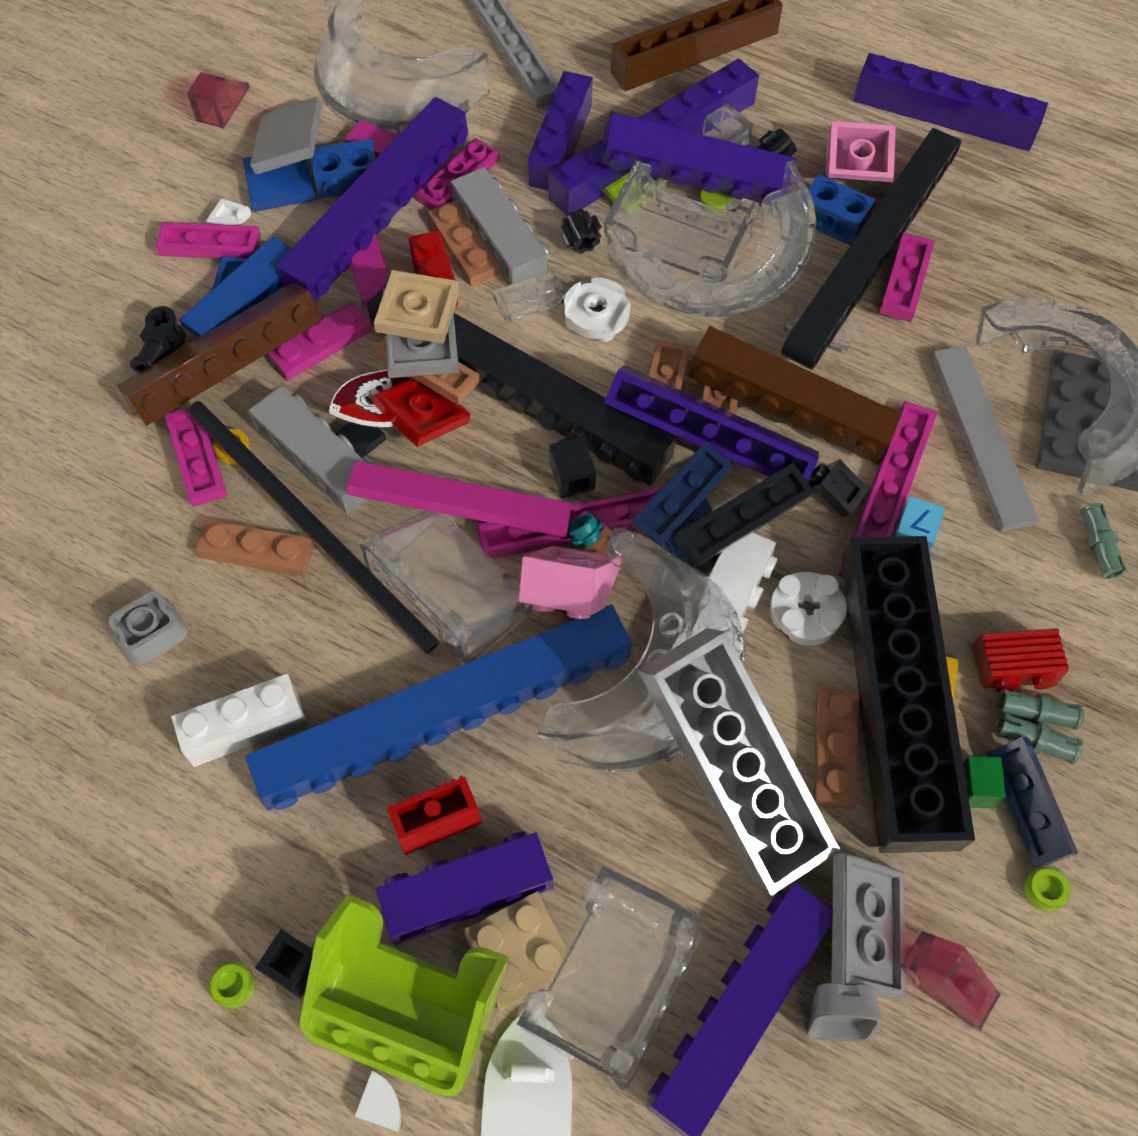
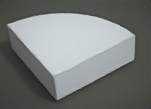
[206,198,252,225]
[355,1071,402,1133]

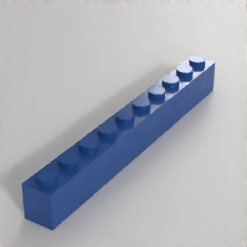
[245,604,632,811]

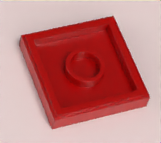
[372,378,471,447]

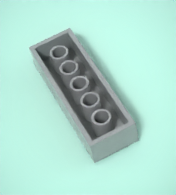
[638,628,840,896]

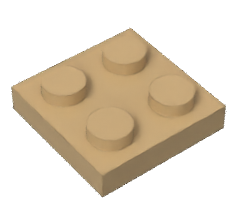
[374,270,460,344]
[462,891,576,1011]

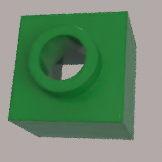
[963,756,1006,809]

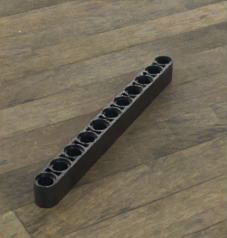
[781,128,962,370]

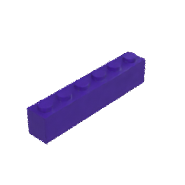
[853,53,1048,151]
[600,112,796,208]
[604,365,819,482]
[647,883,833,1136]

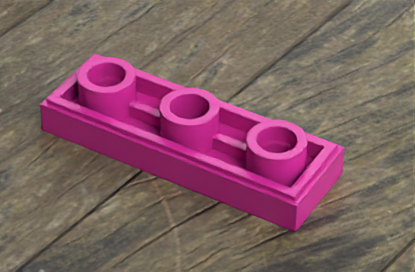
[415,138,500,210]

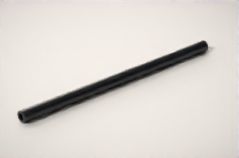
[188,401,440,654]

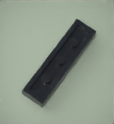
[673,462,815,569]

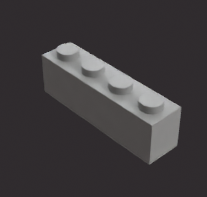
[451,167,549,290]
[248,386,374,515]

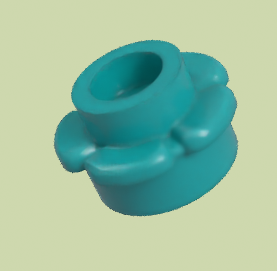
[567,513,602,546]

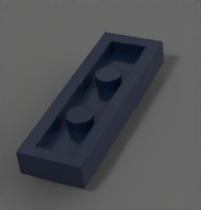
[630,442,734,550]
[987,737,1078,868]

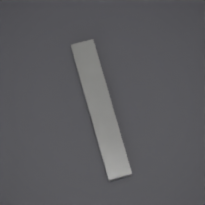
[467,0,558,108]
[931,346,1039,532]

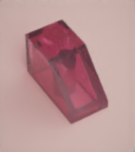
[187,72,250,129]
[901,931,1001,1031]

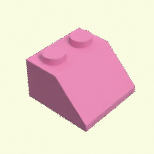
[825,121,896,182]
[519,546,622,619]

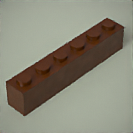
[611,0,783,91]
[117,283,323,426]
[687,326,902,463]

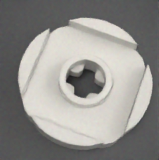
[564,277,631,342]
[769,572,847,646]

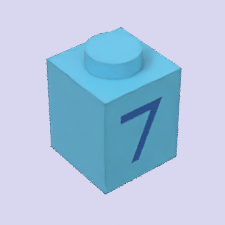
[893,496,945,552]

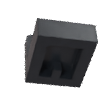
[809,459,869,517]

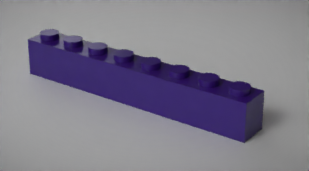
[548,58,759,216]
[275,96,468,302]

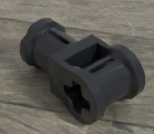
[129,306,186,373]

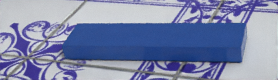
[179,236,292,338]

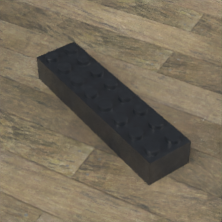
[841,536,975,853]

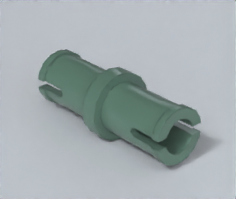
[1080,503,1127,579]
[997,689,1084,730]
[995,712,1083,764]

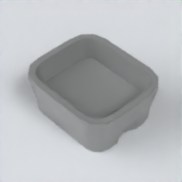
[108,591,188,666]
[807,983,882,1041]

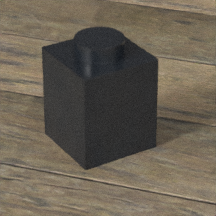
[549,436,596,499]
[255,929,313,999]

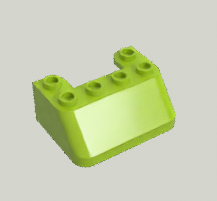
[300,894,508,1097]

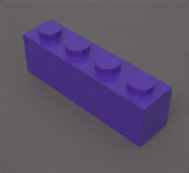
[528,71,593,190]
[375,831,554,945]

